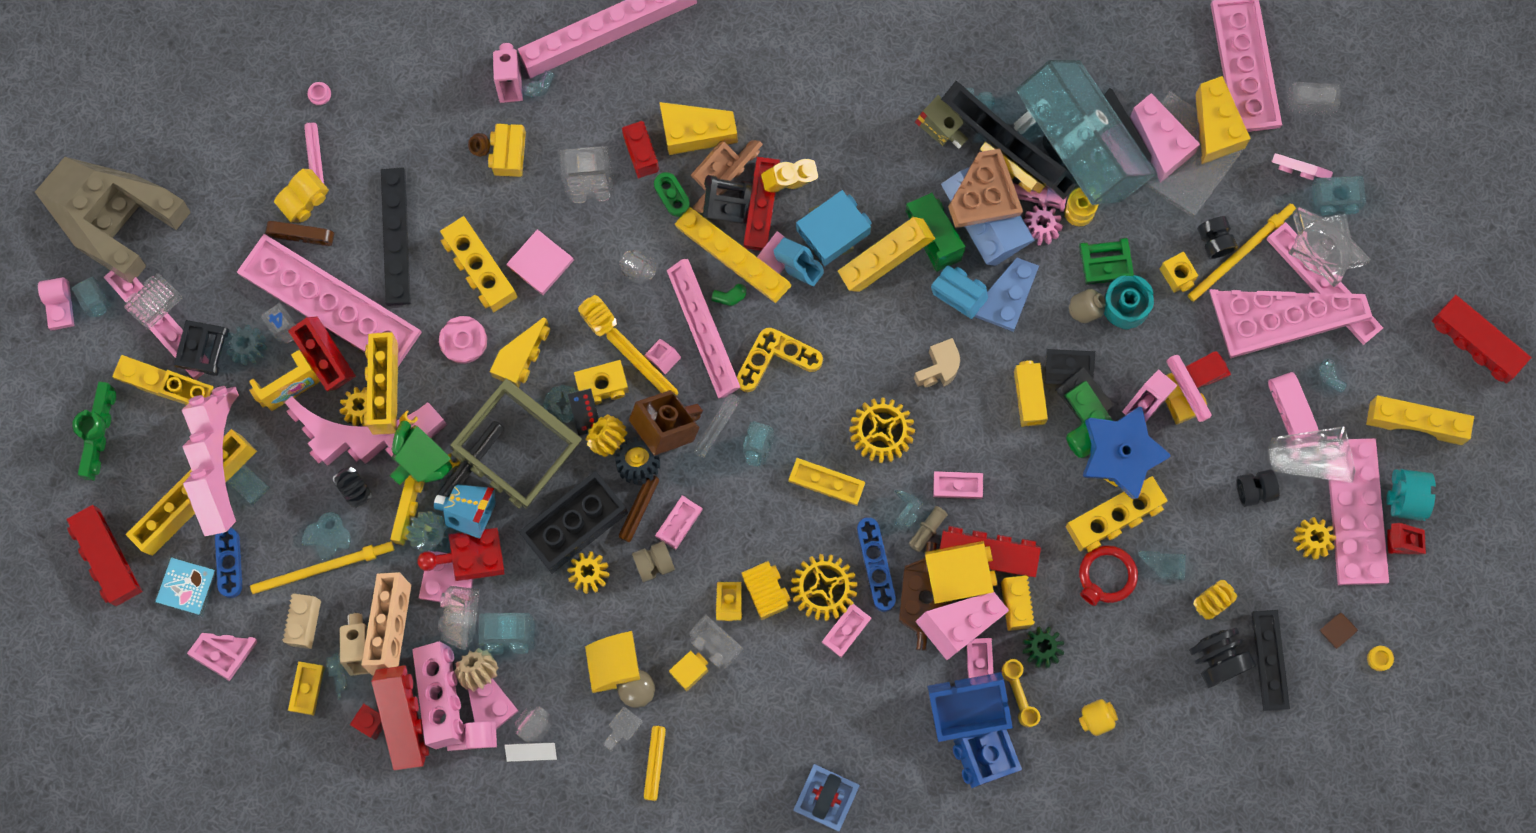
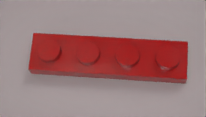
[743,157,780,251]

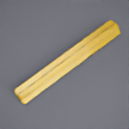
[606,328,678,396]

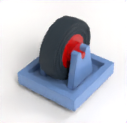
[793,764,860,832]

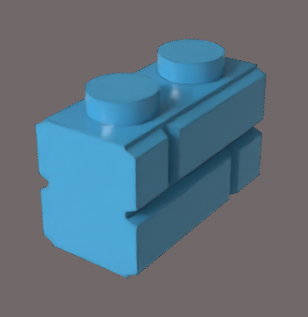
[931,265,988,319]

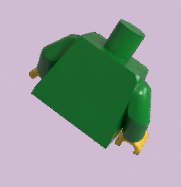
[389,410,460,485]

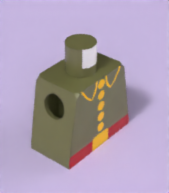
[915,95,968,149]

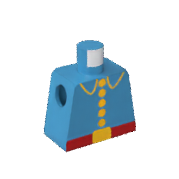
[434,485,496,538]

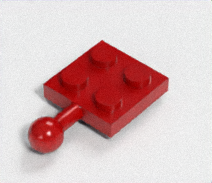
[417,528,505,581]

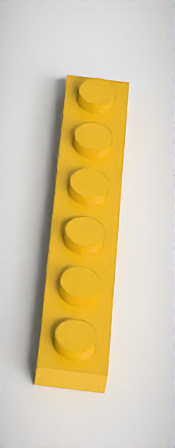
[675,207,791,303]

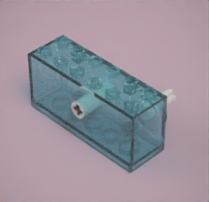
[1014,60,1156,205]

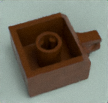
[629,390,703,456]

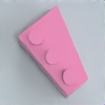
[1130,93,1200,183]
[915,592,1009,660]

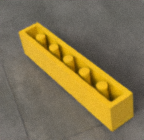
[125,429,257,556]

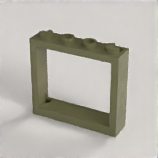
[450,378,582,509]

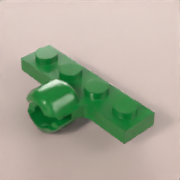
[72,381,116,481]
[1065,381,1124,458]

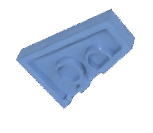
[974,258,1039,332]

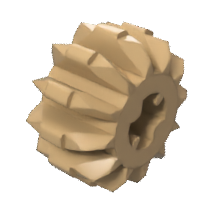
[454,648,498,692]

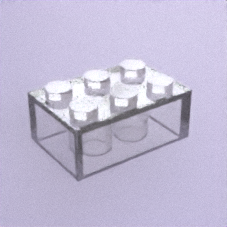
[559,146,615,203]

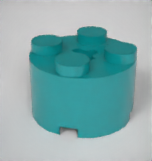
[1104,275,1154,330]
[1386,469,1436,521]

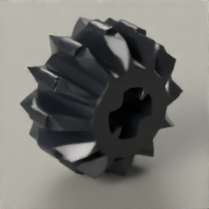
[333,466,372,509]

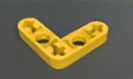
[737,328,823,392]

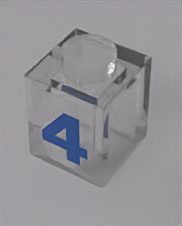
[260,303,296,344]

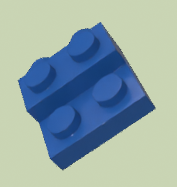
[953,729,1022,788]

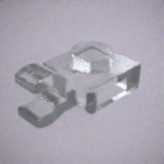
[603,706,644,752]

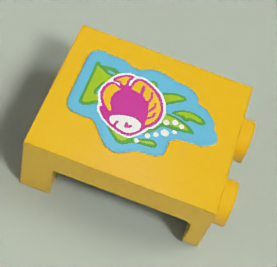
[249,350,320,411]

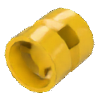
[1064,187,1099,227]

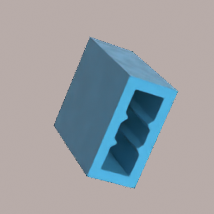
[796,190,872,267]

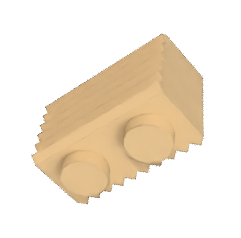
[282,594,321,649]

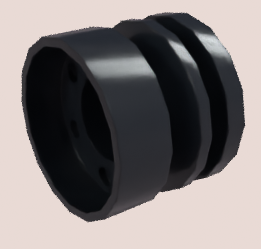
[1189,627,1256,688]

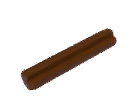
[619,475,659,542]

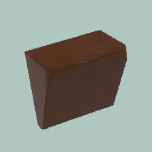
[1319,612,1358,649]

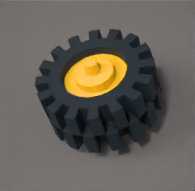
[615,437,660,485]

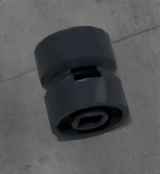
[1197,216,1238,259]
[1236,469,1280,507]

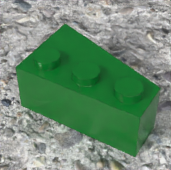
[905,193,965,272]

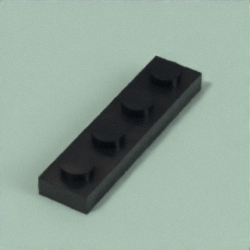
[1251,610,1290,711]

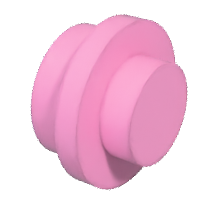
[307,82,331,105]

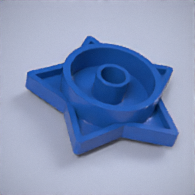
[1083,407,1170,499]

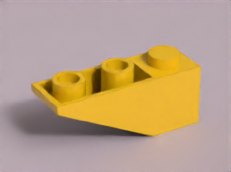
[490,318,550,388]

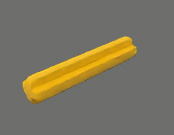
[644,726,666,801]

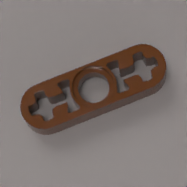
[265,221,335,246]

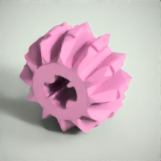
[1023,204,1063,246]

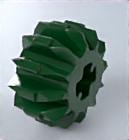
[1022,626,1064,669]

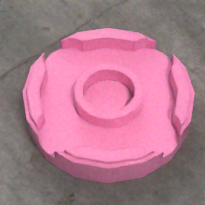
[439,316,487,364]

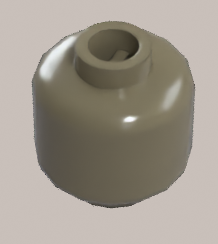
[1069,289,1106,324]

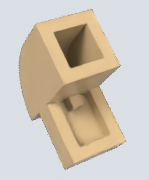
[914,338,960,387]

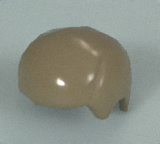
[617,669,655,708]

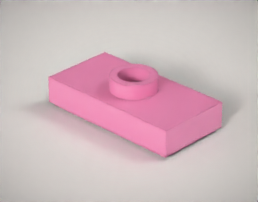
[655,496,703,550]

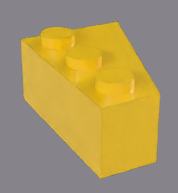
[1195,76,1251,164]
[660,102,738,155]

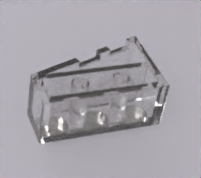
[1268,426,1356,483]

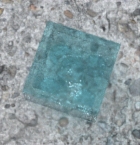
[479,613,535,654]

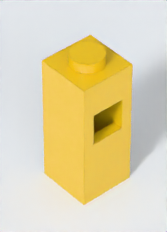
[1014,361,1048,427]

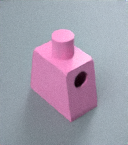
[493,43,523,103]

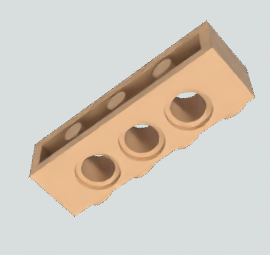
[362,572,411,676]

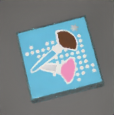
[154,556,217,617]

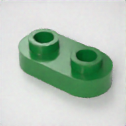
[654,172,690,217]

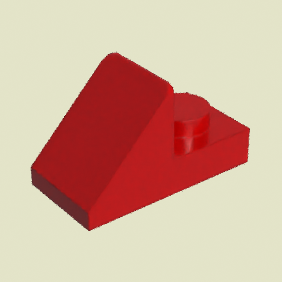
[1186,351,1231,389]
[1387,523,1426,554]

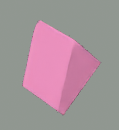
[644,339,681,374]

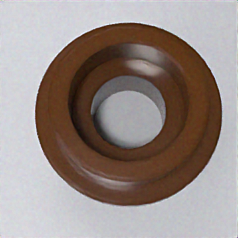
[468,133,490,157]

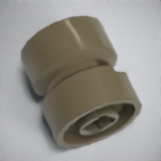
[632,541,675,583]

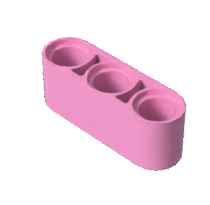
[1268,372,1319,444]

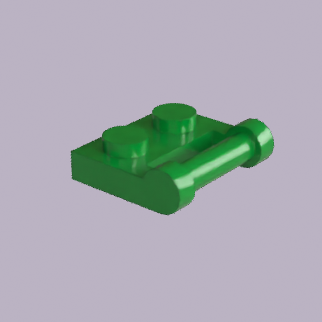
[1079,238,1134,285]

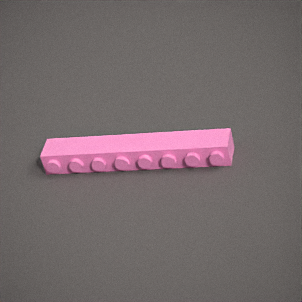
[518,0,697,79]

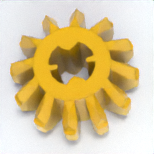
[578,295,616,337]
[340,387,367,427]
[586,414,627,457]
[1293,517,1336,560]
[567,551,610,594]
[1193,580,1237,620]

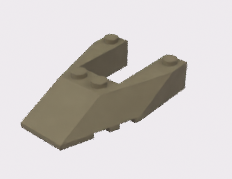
[35,157,191,283]

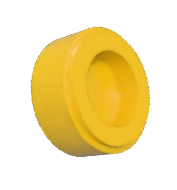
[1367,646,1394,671]

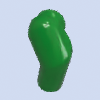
[711,284,747,306]

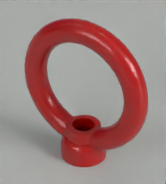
[1079,545,1138,606]

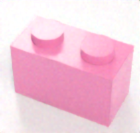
[1122,370,1177,422]

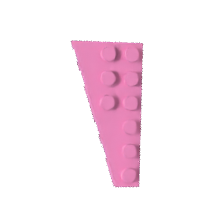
[1209,289,1373,358]

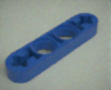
[857,518,896,612]

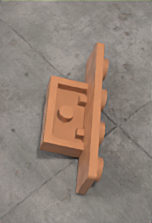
[690,140,763,213]

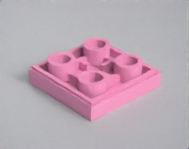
[506,229,574,295]

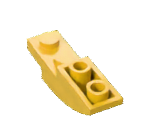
[112,355,214,405]

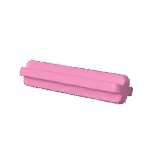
[305,123,324,183]
[1166,355,1211,422]

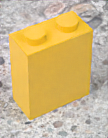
[925,541,997,604]

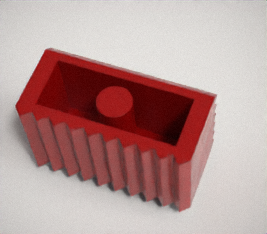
[622,121,659,178]

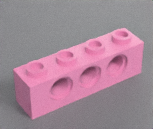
[412,641,464,749]

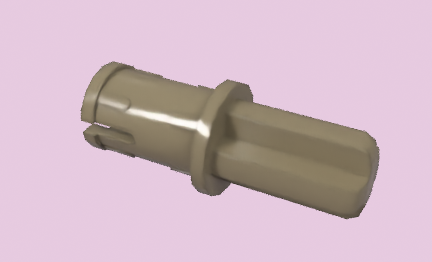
[909,506,948,552]

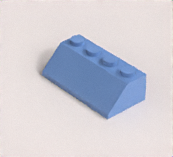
[941,167,1035,266]

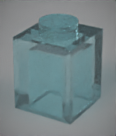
[71,276,112,317]

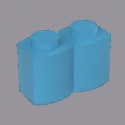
[774,237,824,286]

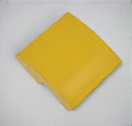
[585,631,640,693]

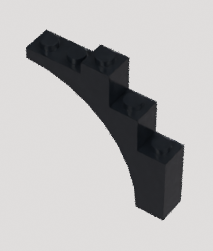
[941,81,1079,200]

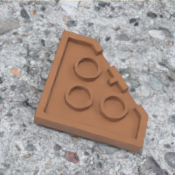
[948,149,1023,228]

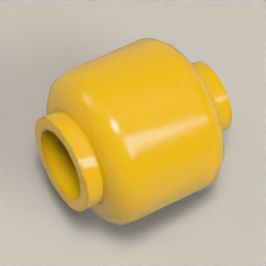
[1079,699,1118,736]

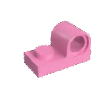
[38,277,74,330]
[447,722,497,751]

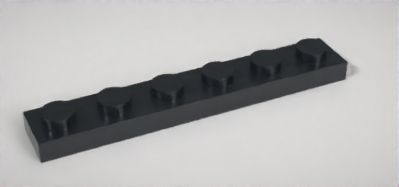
[381,167,411,306]

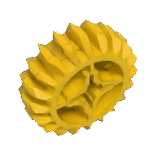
[849,398,915,463]
[791,554,857,621]

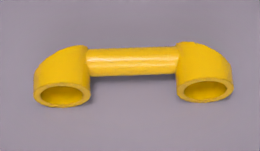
[1002,659,1040,728]

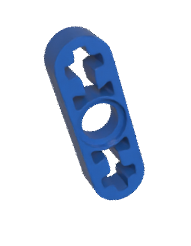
[215,527,242,598]

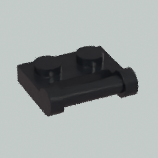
[703,175,752,224]
[174,320,230,376]

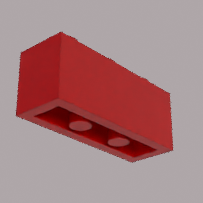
[288,316,356,391]

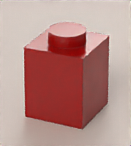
[350,703,383,740]

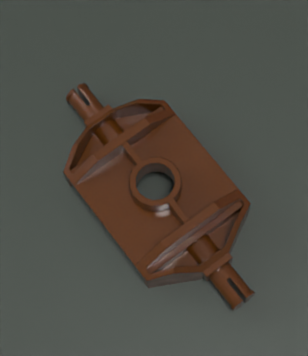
[899,542,951,651]

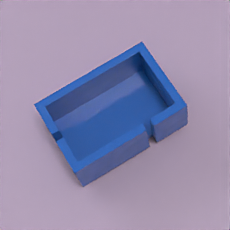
[927,672,1013,742]

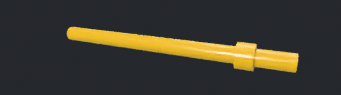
[1187,203,1296,302]
[250,541,395,594]

